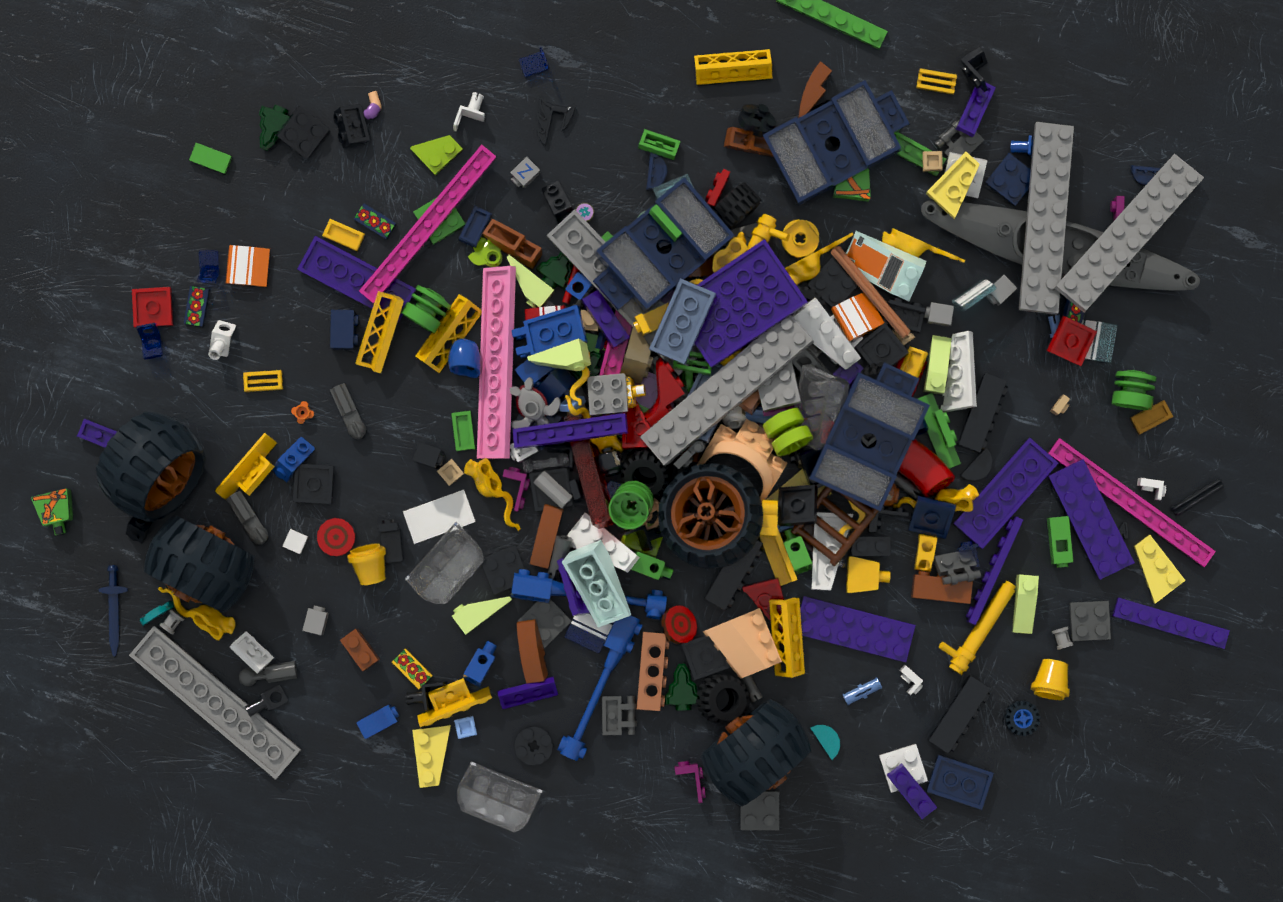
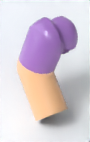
[363,91,381,119]

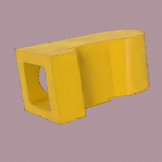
[760,500,778,536]
[915,534,937,572]

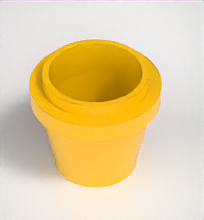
[347,544,386,585]
[1031,659,1070,700]

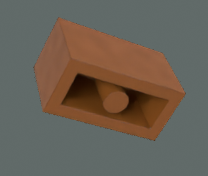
[340,629,380,671]

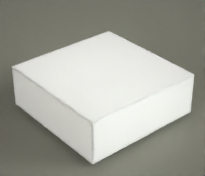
[283,529,308,554]

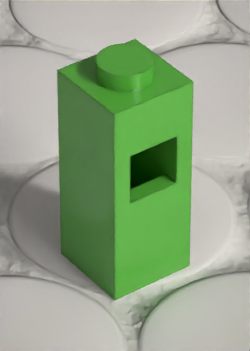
[1047,516,1073,568]

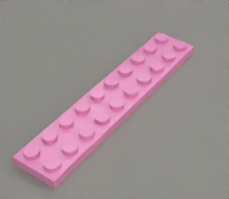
[477,266,516,459]

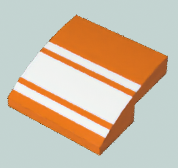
[226,245,270,287]
[831,292,885,341]

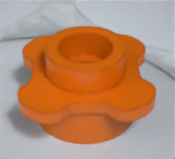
[291,401,314,424]

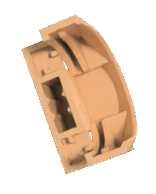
[697,419,787,503]

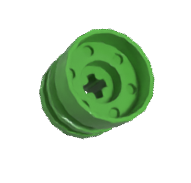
[400,285,452,334]
[1111,370,1157,410]
[609,481,654,529]

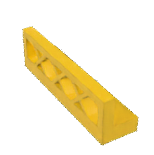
[694,49,772,85]
[355,291,404,373]
[415,294,482,373]
[759,527,798,586]
[769,598,805,678]

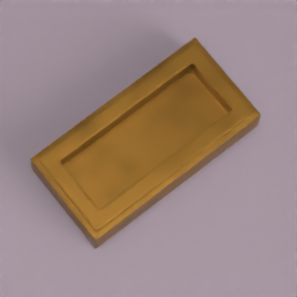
[1130,400,1173,435]

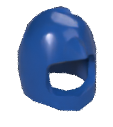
[448,338,480,378]

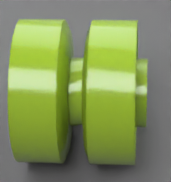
[762,408,814,456]

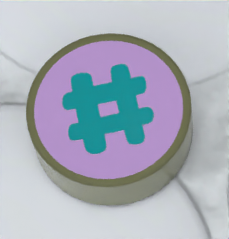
[575,203,594,222]

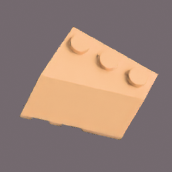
[703,608,782,679]

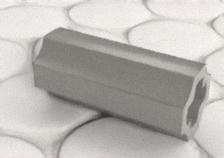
[533,471,573,508]

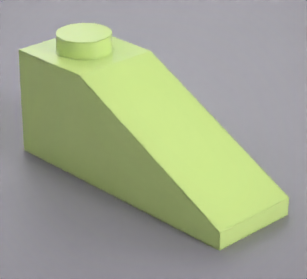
[507,255,555,308]
[923,335,952,395]
[527,339,591,371]
[1012,575,1039,634]
[452,596,513,635]

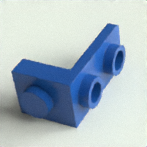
[272,437,315,482]
[357,704,400,739]

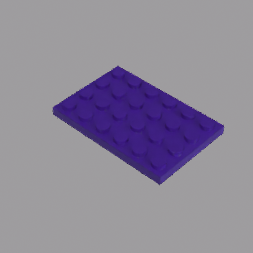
[695,239,808,368]

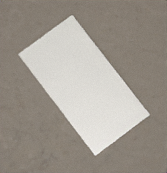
[403,490,475,544]

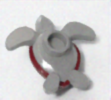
[510,377,561,429]

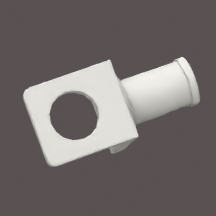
[453,92,485,132]
[208,320,236,360]

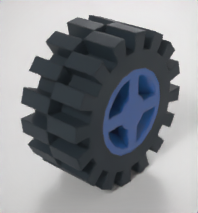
[1004,701,1041,736]

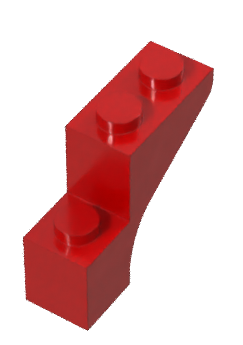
[644,358,685,427]

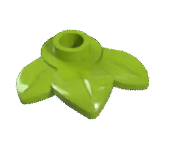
[468,237,502,267]

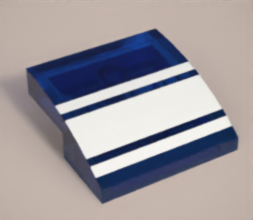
[565,613,614,654]

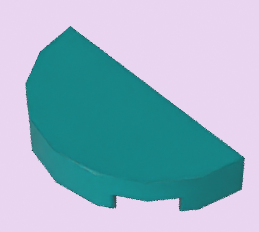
[139,601,175,626]
[810,725,840,760]

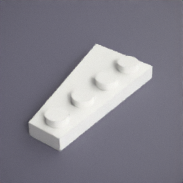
[792,298,861,369]
[940,331,977,413]
[811,512,853,591]
[567,513,640,573]

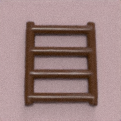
[790,486,879,566]

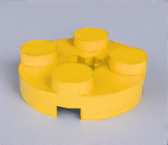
[781,219,819,258]

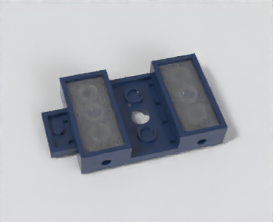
[763,80,910,205]
[593,177,735,313]
[809,362,930,511]

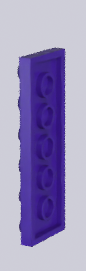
[297,236,416,323]
[953,438,1058,549]
[1048,459,1135,580]
[800,596,915,662]

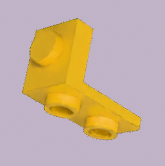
[633,302,669,336]

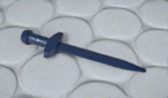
[98,565,128,657]

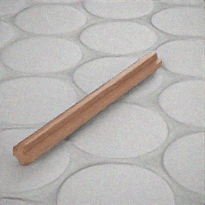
[831,246,911,338]

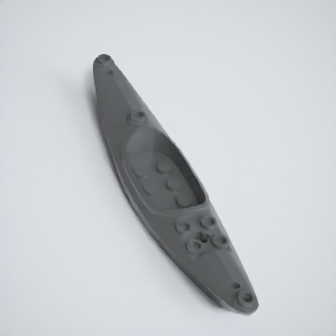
[921,200,1200,290]

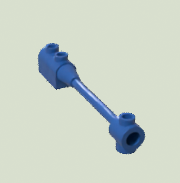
[511,569,667,619]
[557,615,642,761]

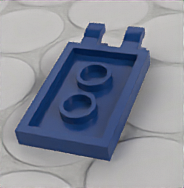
[512,305,588,358]

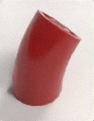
[898,439,955,498]

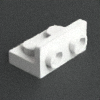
[230,631,274,674]

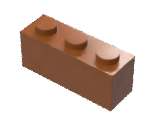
[911,571,973,604]

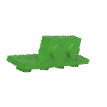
[918,393,961,468]

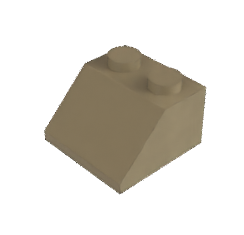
[620,327,653,384]

